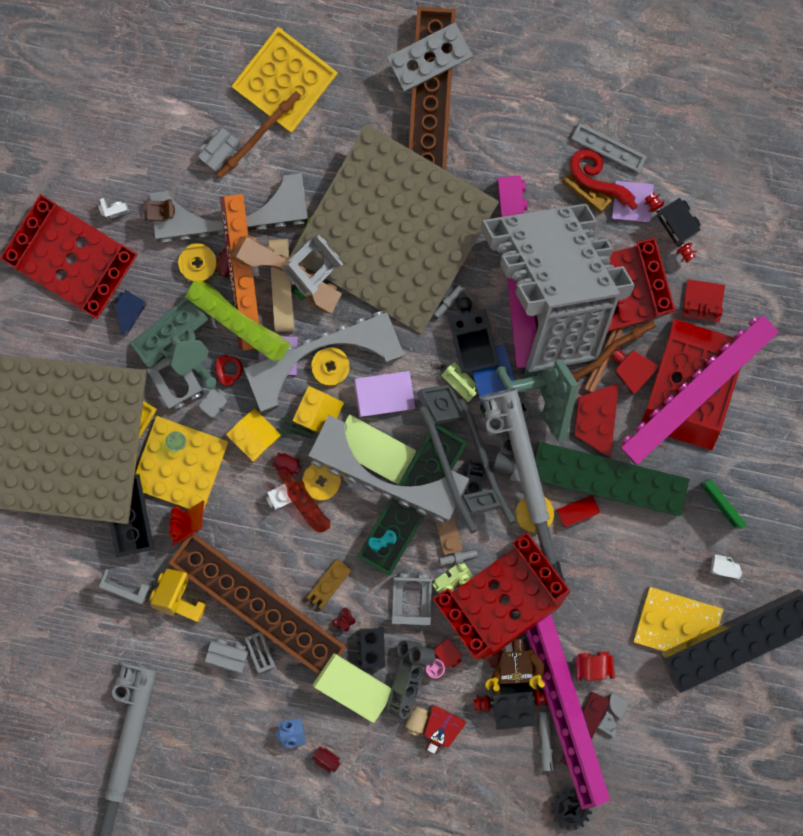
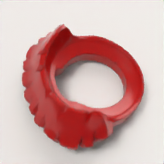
[215,354,243,386]

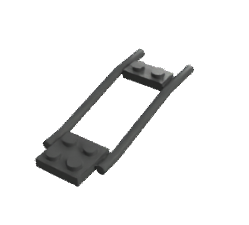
[417,384,516,534]

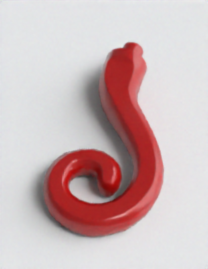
[569,149,638,211]

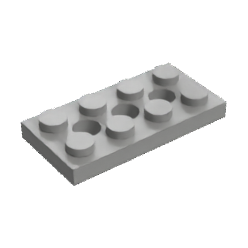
[387,22,473,92]

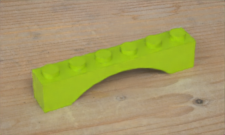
[185,281,291,361]

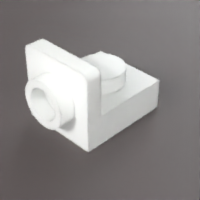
[98,198,130,220]
[266,482,297,510]

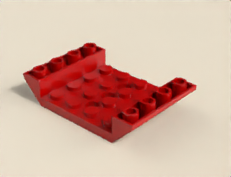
[0,194,138,320]
[607,238,676,332]
[640,318,741,451]
[433,532,571,659]

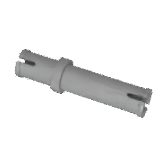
[538,712,554,771]

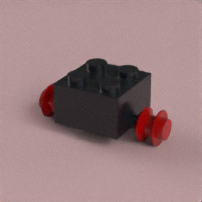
[644,193,701,263]
[473,682,548,730]

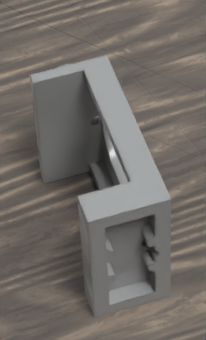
[280,235,343,296]
[146,358,204,411]
[98,568,154,604]
[392,573,432,625]

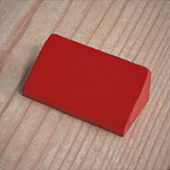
[557,495,600,527]

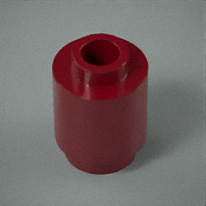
[215,248,229,278]
[272,452,302,478]
[311,746,341,774]

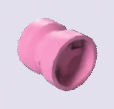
[426,658,445,678]

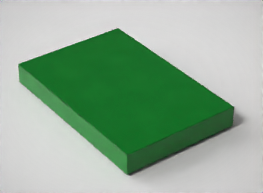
[700,479,747,529]

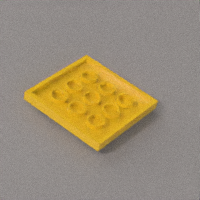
[231,27,338,134]
[135,416,229,513]

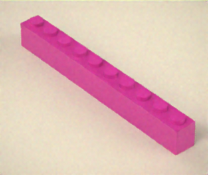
[497,175,538,369]
[620,315,779,465]
[526,614,610,809]

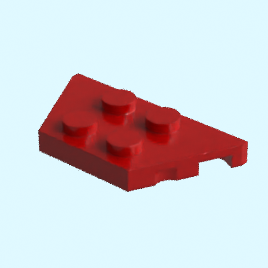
[574,384,619,457]

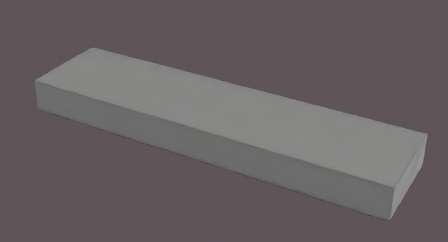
[571,122,647,174]

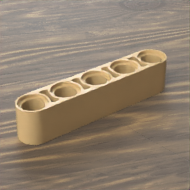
[269,239,295,333]

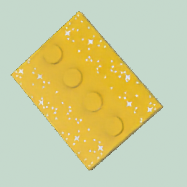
[633,587,724,651]

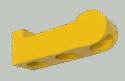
[151,587,207,622]

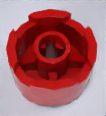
[575,651,615,682]

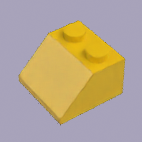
[293,386,344,433]
[226,408,282,462]
[149,569,189,616]

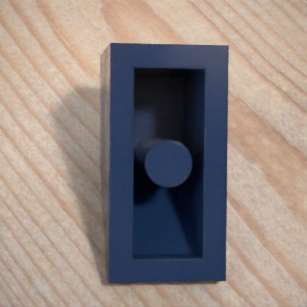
[115,290,147,336]

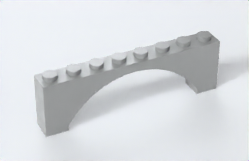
[150,173,308,243]
[244,311,404,412]
[309,415,469,524]

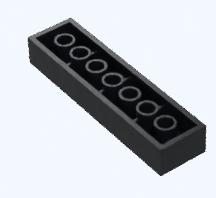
[660,589,803,693]

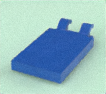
[472,344,520,409]

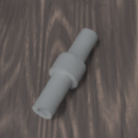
[434,285,464,318]
[439,550,478,566]

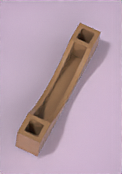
[230,235,342,314]

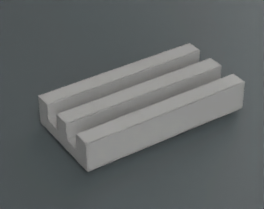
[244,632,276,673]

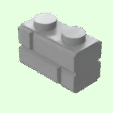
[197,127,240,173]
[199,389,230,419]
[205,638,249,674]

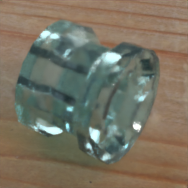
[166,431,187,451]

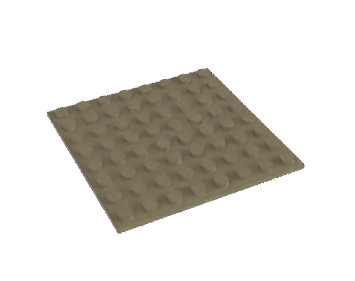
[289,124,499,334]
[0,355,147,524]

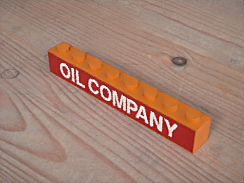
[220,194,259,350]

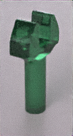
[277,417,313,439]

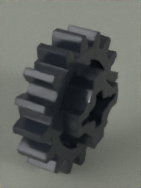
[550,787,592,830]

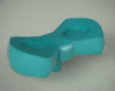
[368,530,397,552]

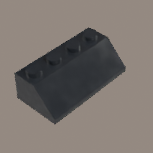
[109,474,155,557]

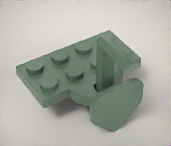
[130,298,216,388]
[496,359,579,442]

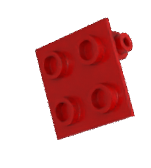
[682,279,725,323]
[168,500,204,546]

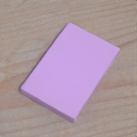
[353,371,416,417]

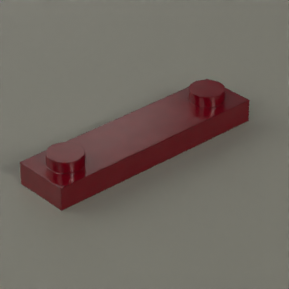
[560,692,610,766]

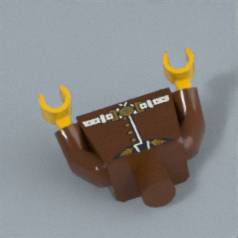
[485,639,545,692]

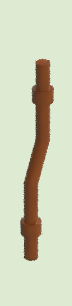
[216,91,301,178]
[571,320,656,381]

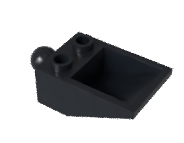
[448,297,499,374]

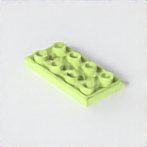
[345,414,417,485]
[313,653,392,723]

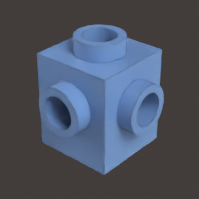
[276,718,306,749]

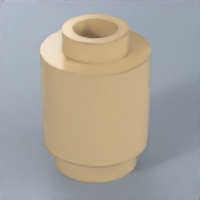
[405,706,429,736]

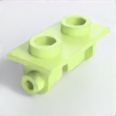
[441,362,478,402]
[432,562,473,594]

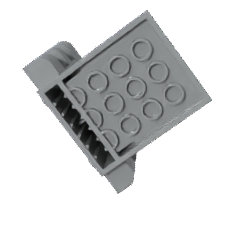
[481,203,634,372]

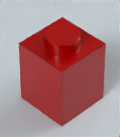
[433,637,463,668]

